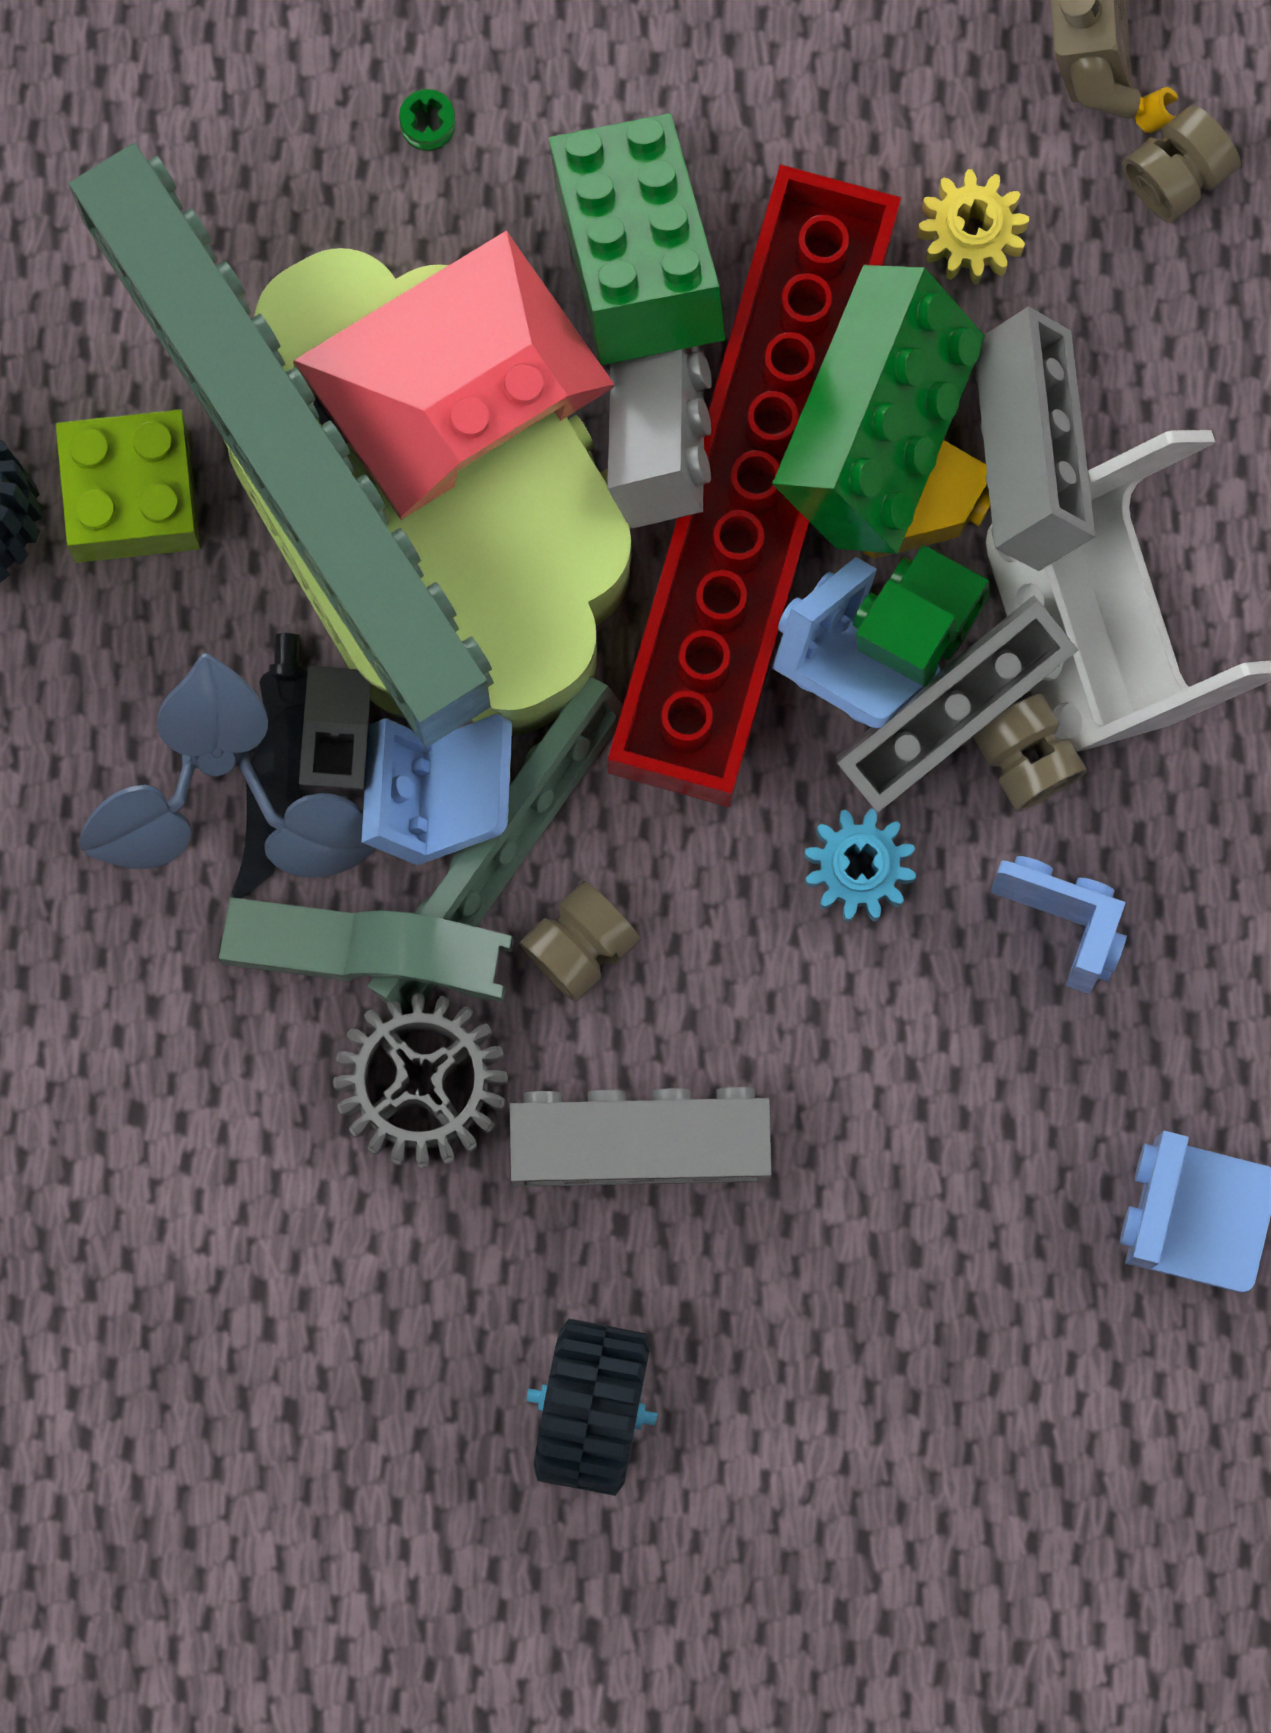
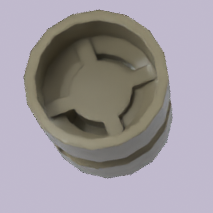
[1122,105,1241,223]
[972,693,1087,812]
[519,880,641,1003]

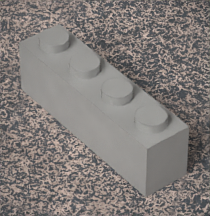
[975,306,1096,571]
[607,345,712,529]
[836,595,1078,813]
[510,1087,771,1187]

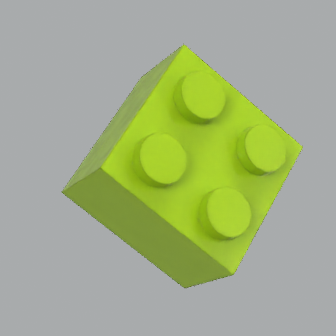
[56,409,201,563]

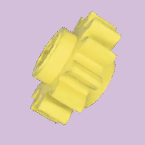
[917,169,1029,284]

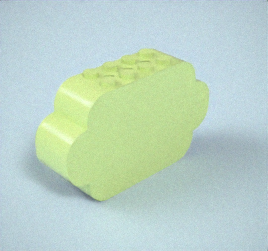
[224,248,631,735]

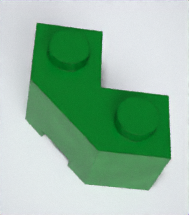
[852,544,990,687]

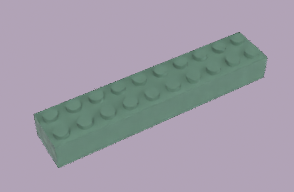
[68,142,494,749]

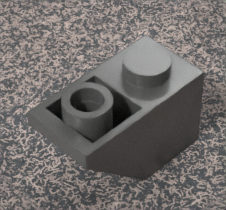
[299,666,371,797]

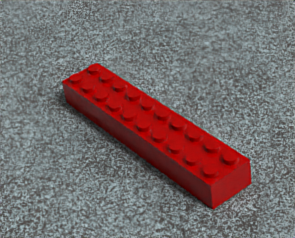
[608,164,901,808]

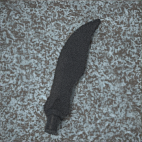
[230,633,308,899]

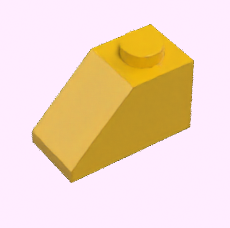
[863,440,991,559]

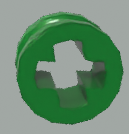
[399,89,456,151]

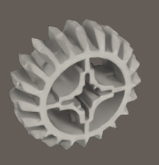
[333,993,508,1169]

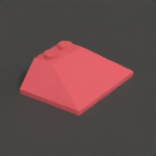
[293,230,614,520]

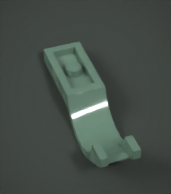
[219,897,514,1002]

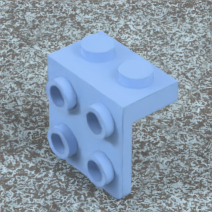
[772,557,940,728]
[361,714,512,866]
[990,856,1127,994]
[1120,1131,1271,1293]

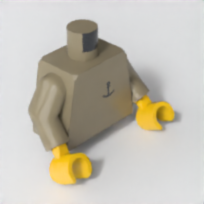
[1051,0,1178,133]

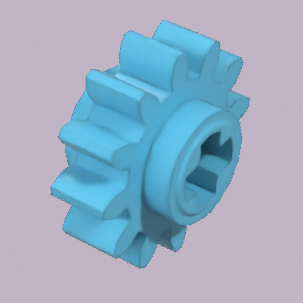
[804,809,916,922]

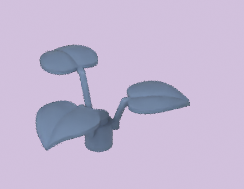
[80,653,376,878]

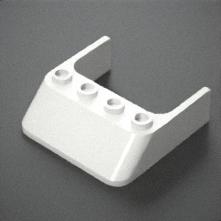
[986,430,1271,752]

